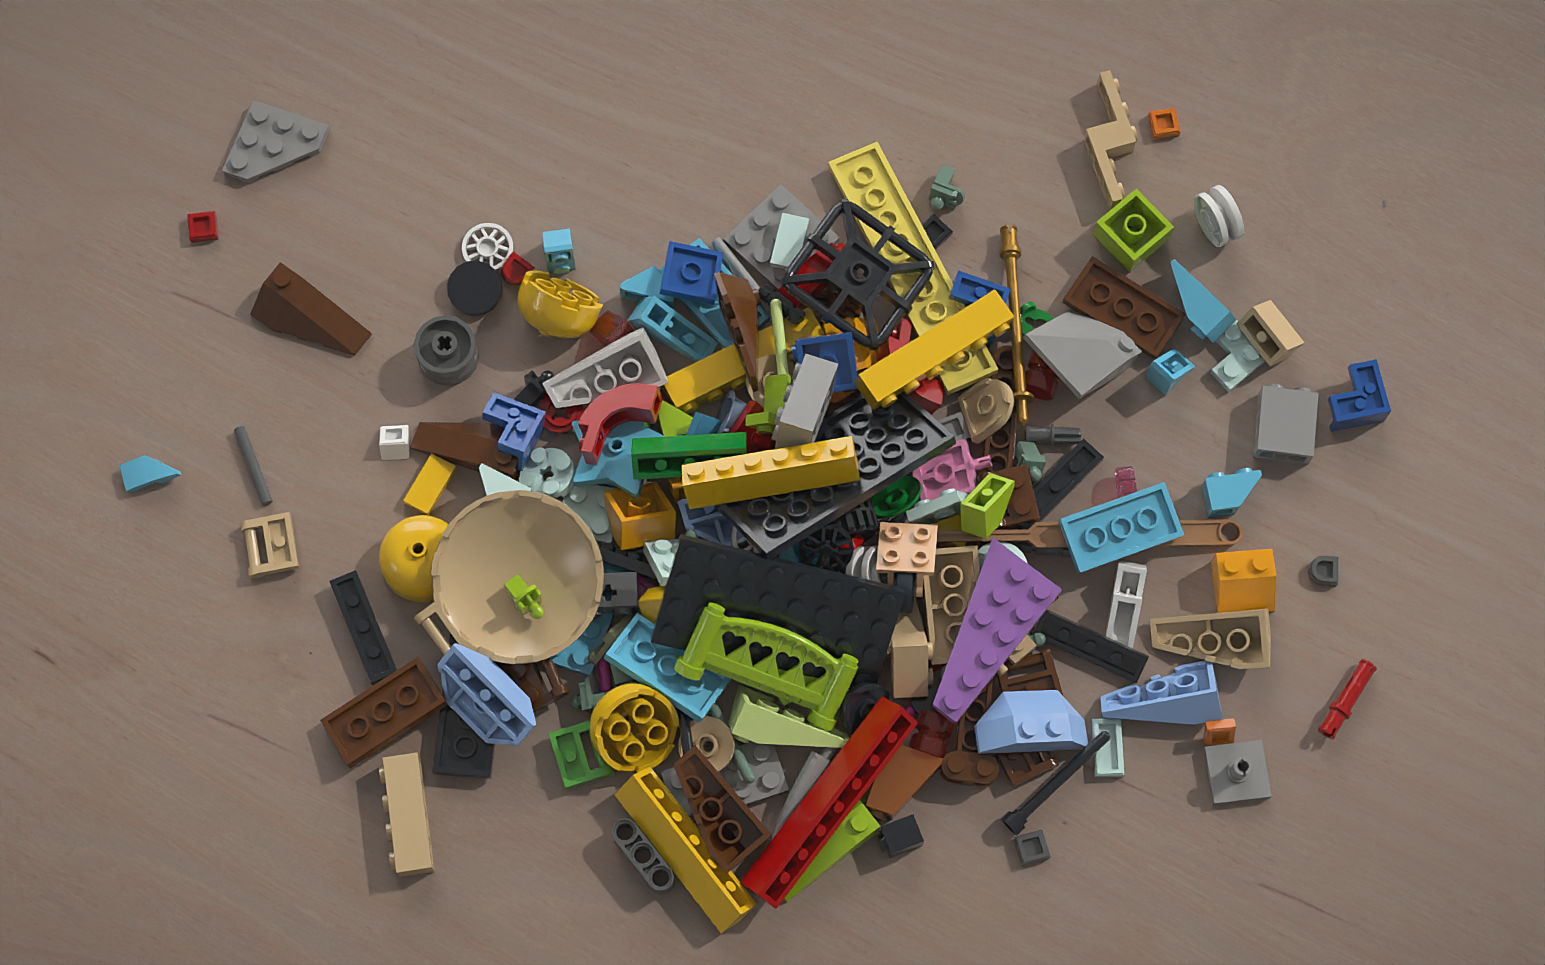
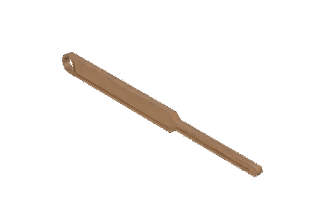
[937,519,1243,549]

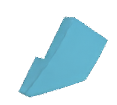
[119,455,182,493]

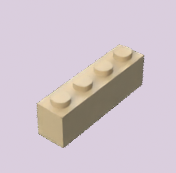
[379,752,435,877]

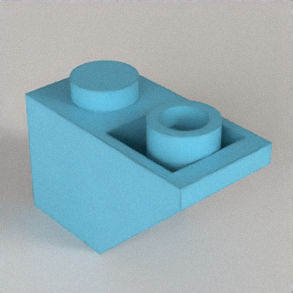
[542,228,576,274]
[1201,468,1262,518]

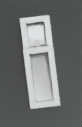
[1105,560,1147,648]

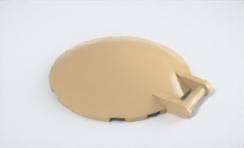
[414,490,604,664]

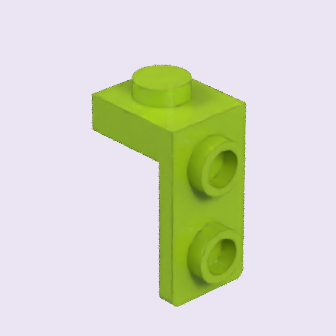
[745,374,791,435]

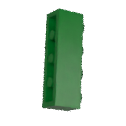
[631,432,747,480]

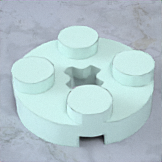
[519,447,576,498]

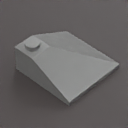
[1023,309,1142,399]

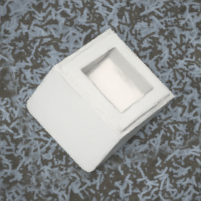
[379,425,410,460]

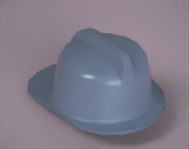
[716,390,747,434]

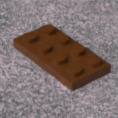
[1062,256,1186,360]
[320,657,448,768]

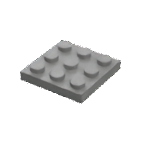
[723,184,839,291]

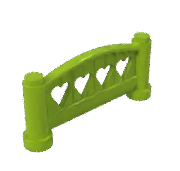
[674,603,859,731]

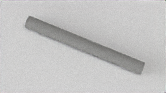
[712,237,772,319]

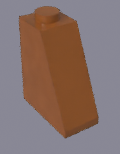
[865,745,943,821]

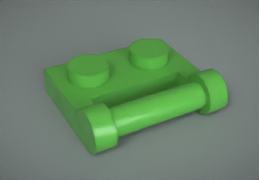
[548,720,616,790]

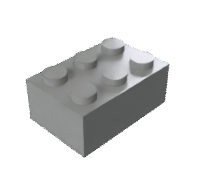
[772,354,838,449]

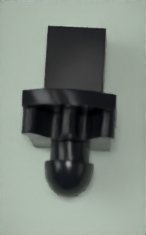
[513,370,554,407]

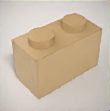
[1236,300,1304,366]
[890,632,933,698]

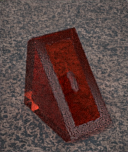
[589,310,634,347]

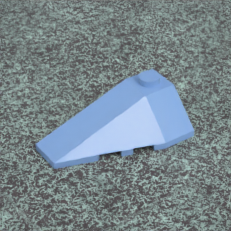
[1100,661,1223,725]

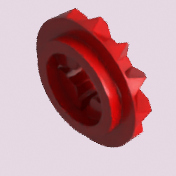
[539,395,583,434]

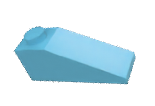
[1170,259,1237,343]
[627,295,718,362]

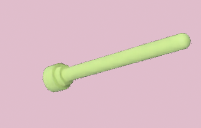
[770,299,789,375]

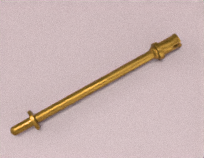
[999,225,1034,425]

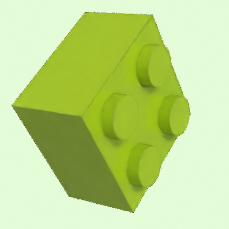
[1093,188,1174,272]

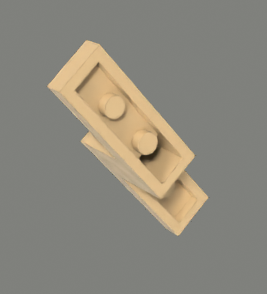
[1083,70,1138,211]

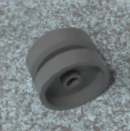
[414,315,479,386]

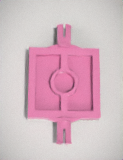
[911,439,992,501]

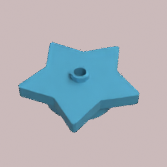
[572,420,665,499]

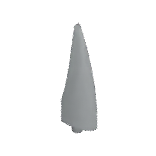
[768,747,836,845]

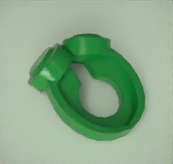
[1020,301,1053,336]

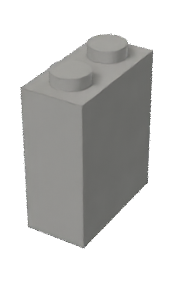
[1253,384,1319,464]

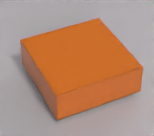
[1147,108,1181,140]
[1203,718,1236,747]

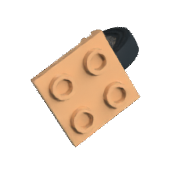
[876,522,938,614]

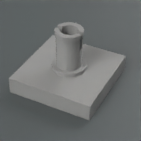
[1203,740,1272,805]

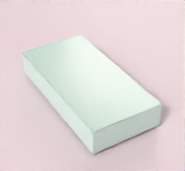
[770,213,809,270]
[1091,718,1124,778]

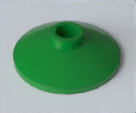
[872,476,922,518]

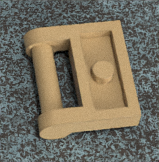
[240,512,300,579]

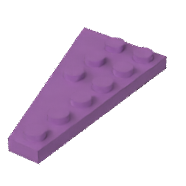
[932,538,1062,724]

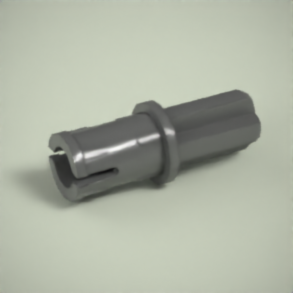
[1025,424,1081,446]

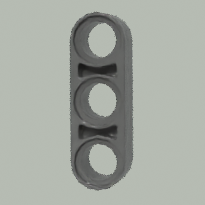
[612,818,674,895]

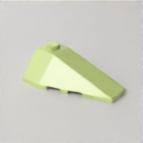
[729,684,849,748]

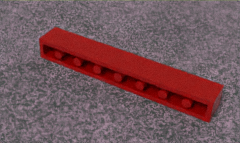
[740,696,918,909]

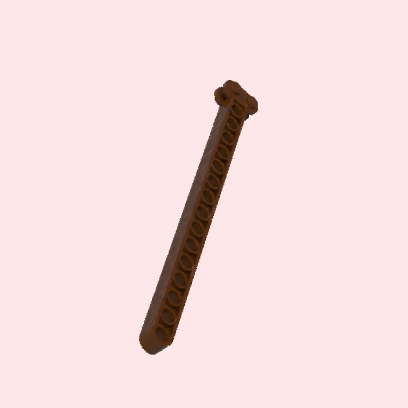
[940,345,1017,787]

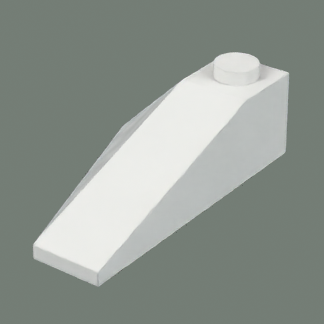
[543,327,668,408]

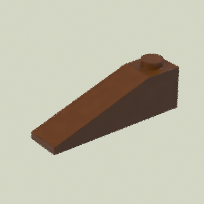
[250,262,372,356]
[714,272,761,392]
[410,422,520,480]
[673,745,772,873]

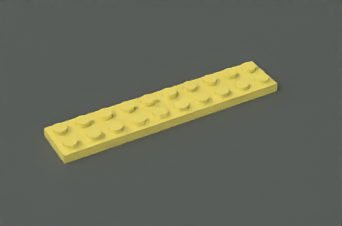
[828,142,998,395]

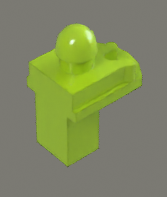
[504,574,544,619]

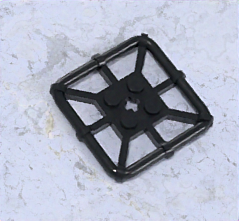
[781,198,935,351]

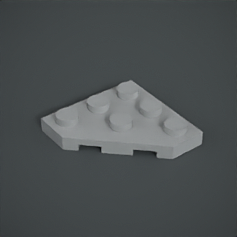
[222,100,330,183]

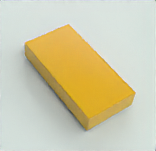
[403,453,457,516]

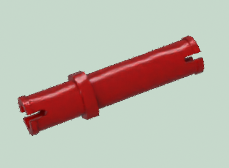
[1318,659,1377,739]

